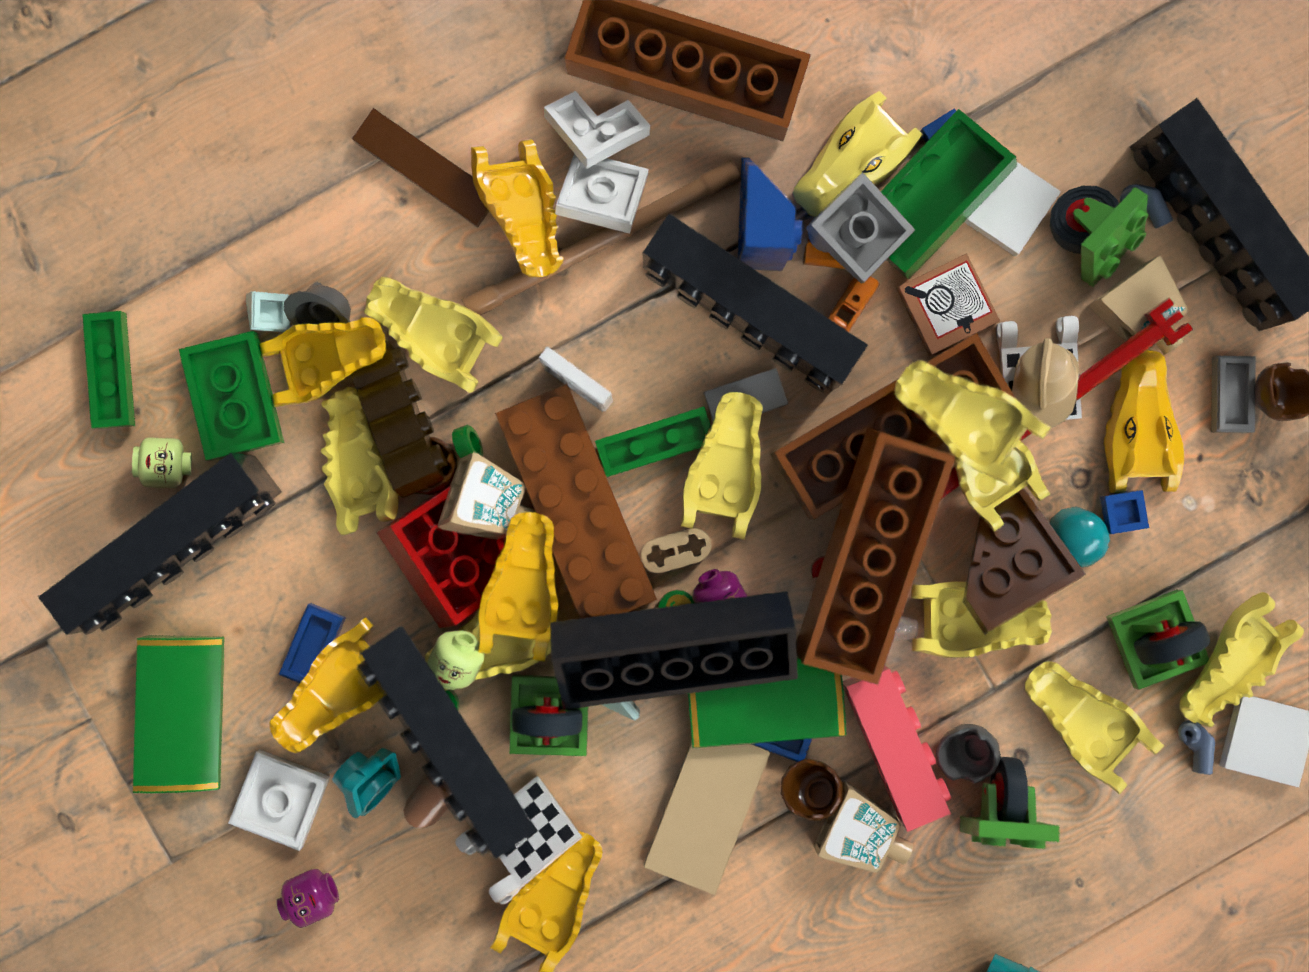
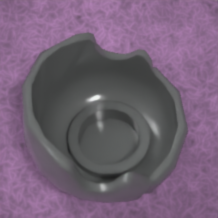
[936,724,1001,784]

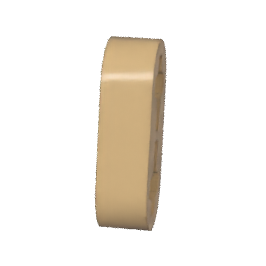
[641,528,712,573]

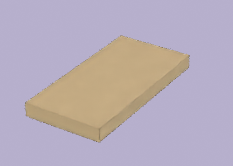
[644,741,770,895]

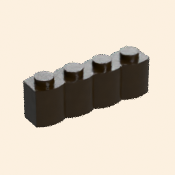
[350,339,447,498]

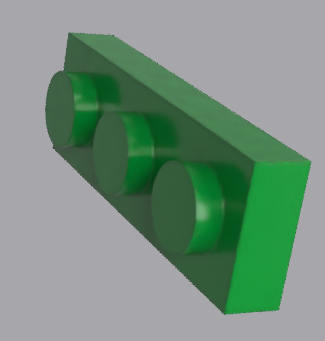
[82,311,135,429]
[595,406,711,477]

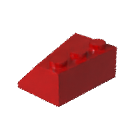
[376,483,505,628]

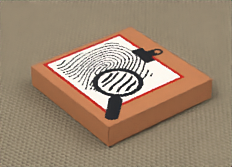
[896,253,1000,356]

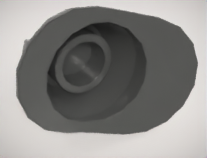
[283,282,351,325]

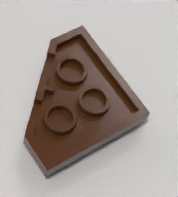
[963,488,1086,635]

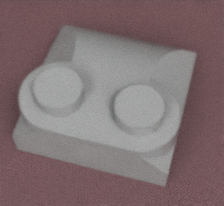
[806,173,915,284]

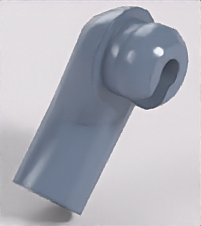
[1120,184,1173,228]
[1178,720,1215,775]

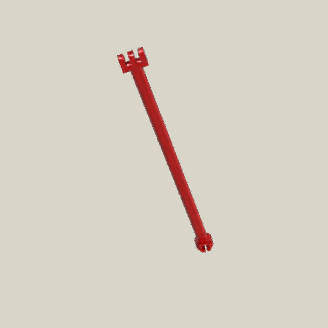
[811,297,1193,581]

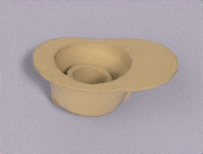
[1012,338,1079,428]

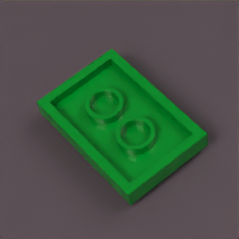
[179,331,284,461]

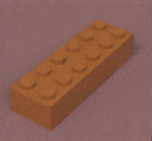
[564,0,811,141]
[770,333,1016,520]
[495,384,657,618]
[796,427,956,685]

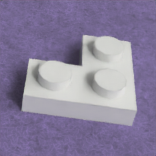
[544,91,650,168]

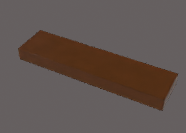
[352,108,489,228]

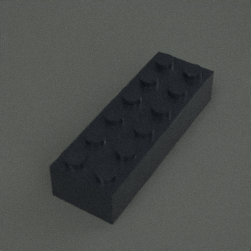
[1130,98,1309,331]
[642,213,868,392]
[38,453,282,635]
[550,591,798,710]
[357,626,537,859]

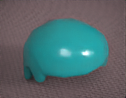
[1049,506,1110,568]

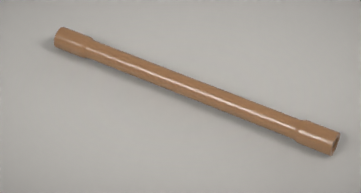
[462,160,741,316]

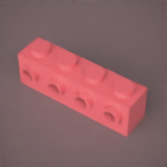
[843,666,951,832]

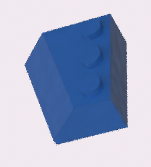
[737,157,802,271]

